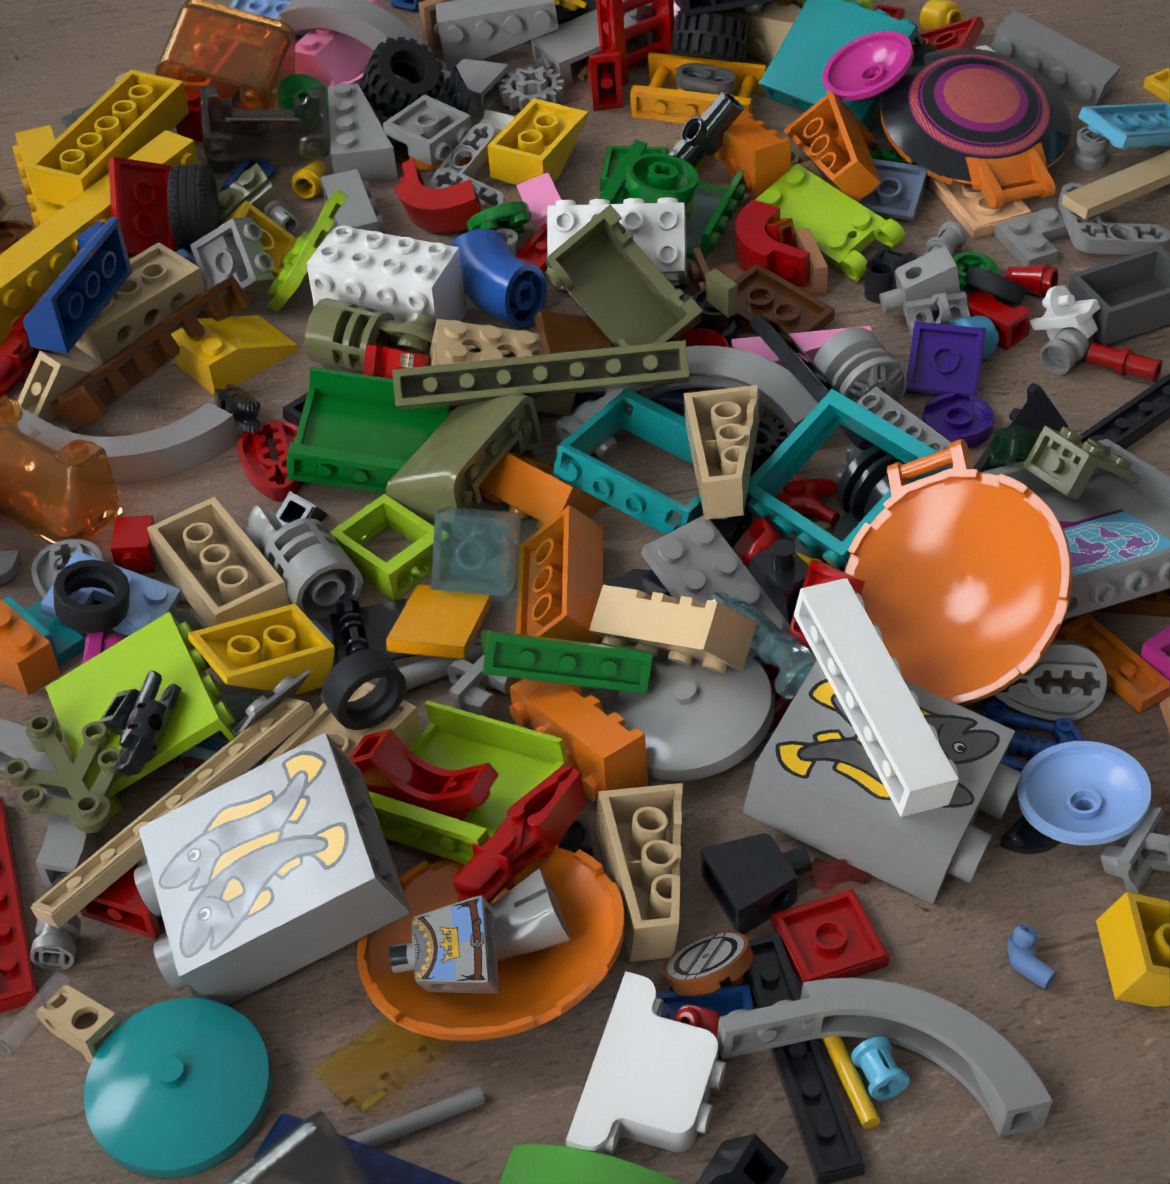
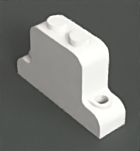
[566,971,726,1155]

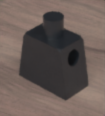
[748,539,809,625]
[701,833,812,934]

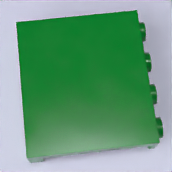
[287,367,450,494]

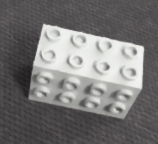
[547,197,687,290]
[306,225,467,322]

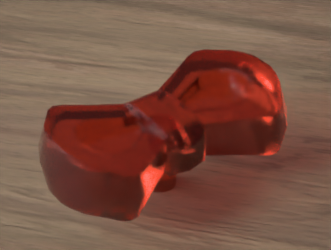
[809,858,873,893]

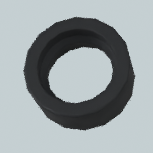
[53,559,130,633]
[322,649,407,731]

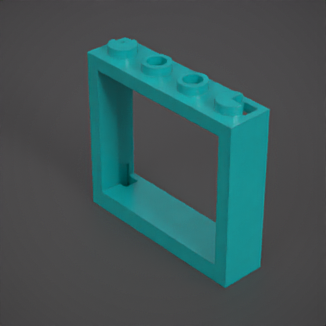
[552,388,704,534]
[747,389,948,568]

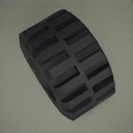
[670,12,750,63]
[362,37,444,118]

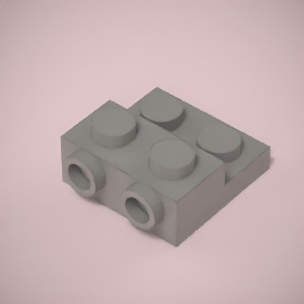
[383,95,472,166]
[190,217,274,293]

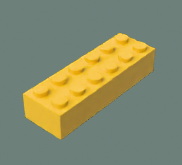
[27,69,189,206]

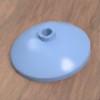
[1017,741,1151,845]

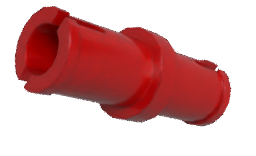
[1086,342,1163,382]

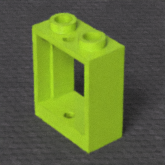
[330,494,449,601]

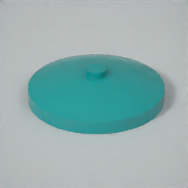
[84,998,273,1178]

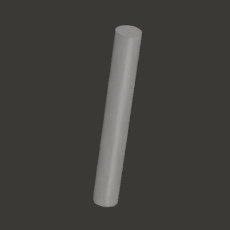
[345,1086,486,1156]

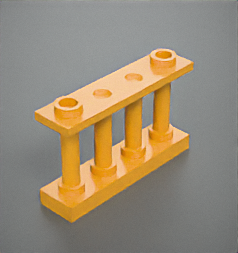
[630,52,766,124]

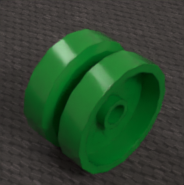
[621,153,698,226]

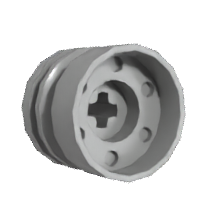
[813,327,907,403]

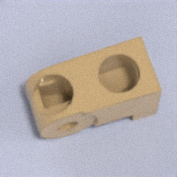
[36,985,120,1064]

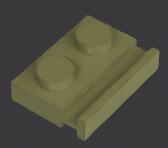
[218,163,279,223]

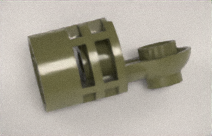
[305,298,436,373]

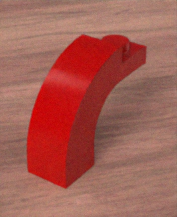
[394,159,483,233]
[735,199,810,287]
[349,728,499,821]

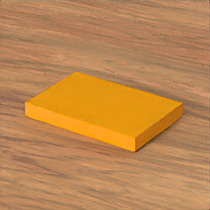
[386,584,492,659]

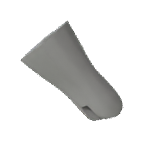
[490,868,572,962]

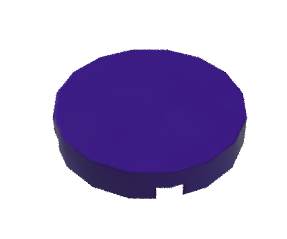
[922,393,994,448]

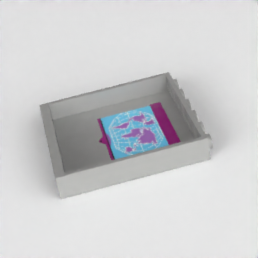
[980,439,1170,620]

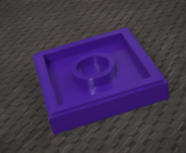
[905,321,986,399]

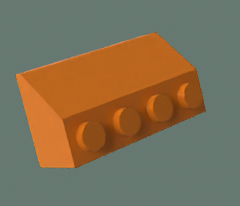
[479,450,607,528]
[516,505,604,644]

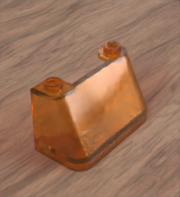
[155,0,295,114]
[0,395,123,545]

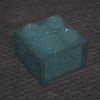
[431,507,521,596]

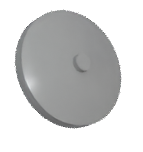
[612,653,775,781]

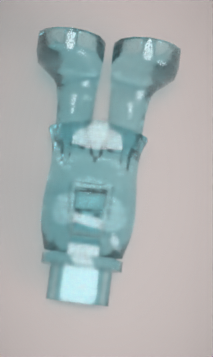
[708,592,817,700]

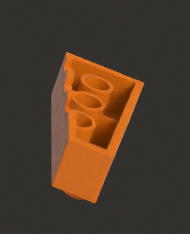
[783,91,881,202]

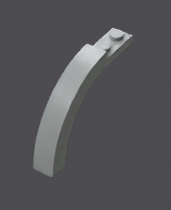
[259,0,438,83]
[571,346,818,433]
[0,399,239,483]
[0,718,98,889]
[717,978,1053,1138]

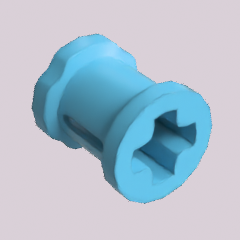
[851,1036,910,1101]

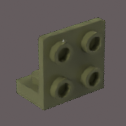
[1023,426,1141,501]

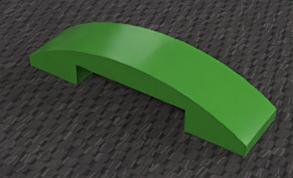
[499,1144,681,1184]

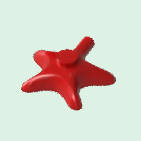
[775,476,840,534]

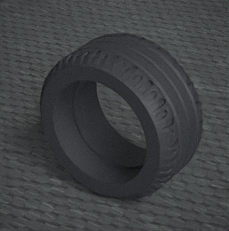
[167,164,220,251]

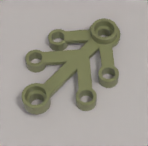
[3,714,120,833]

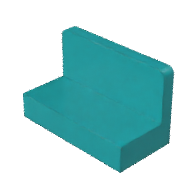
[3,596,86,667]

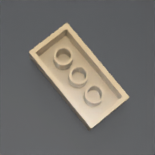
[147,496,290,627]

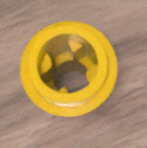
[292,160,327,199]

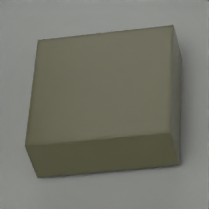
[706,268,738,318]

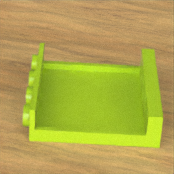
[45,612,235,818]
[368,700,570,864]

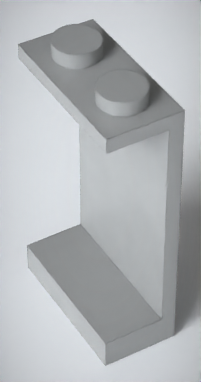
[531,9,654,87]

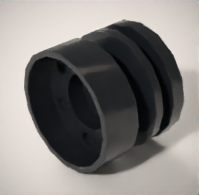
[836,445,906,522]

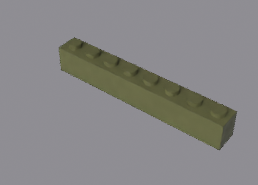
[392,340,689,411]

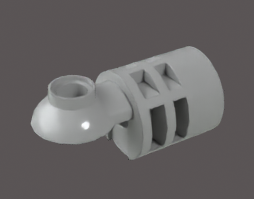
[242,504,363,622]

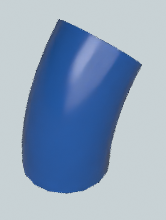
[450,229,547,328]

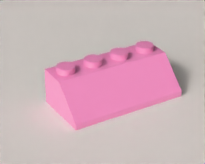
[289,0,385,89]

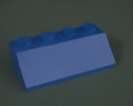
[23,216,132,354]

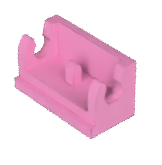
[516,173,561,228]

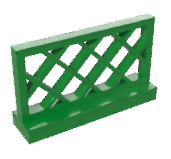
[480,630,653,694]

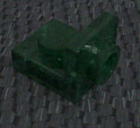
[989,425,1041,468]

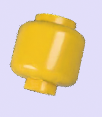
[919,0,964,32]

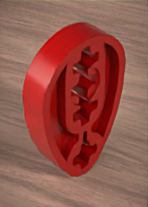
[237,421,304,502]

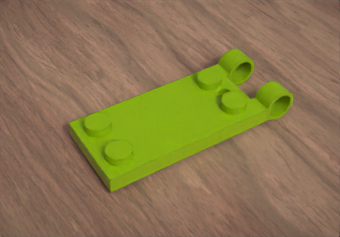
[755,163,907,282]

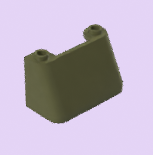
[545,204,703,347]
[386,393,544,537]

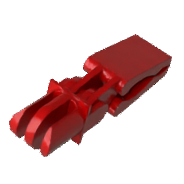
[0,302,52,401]
[452,765,587,903]

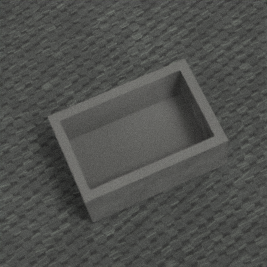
[1068,245,1170,346]

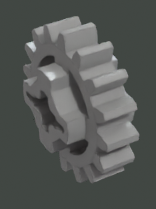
[499,66,565,112]

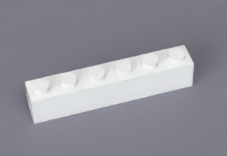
[794,578,959,817]

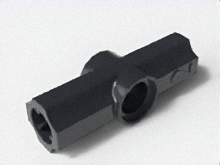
[668,91,744,167]

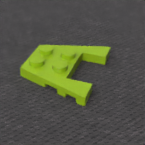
[266,189,348,313]

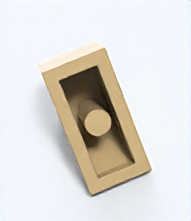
[16,351,91,422]

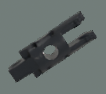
[214,384,261,433]
[115,670,181,777]

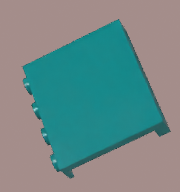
[759,0,923,132]

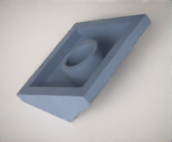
[859,159,928,221]

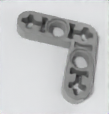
[430,122,507,210]
[1058,183,1170,255]

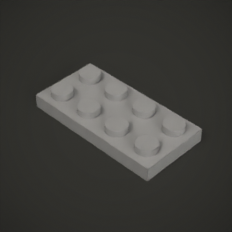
[640,515,794,661]

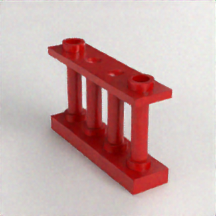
[596,0,675,86]

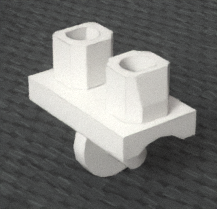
[1030,286,1101,341]

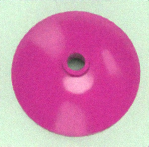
[822,31,914,101]

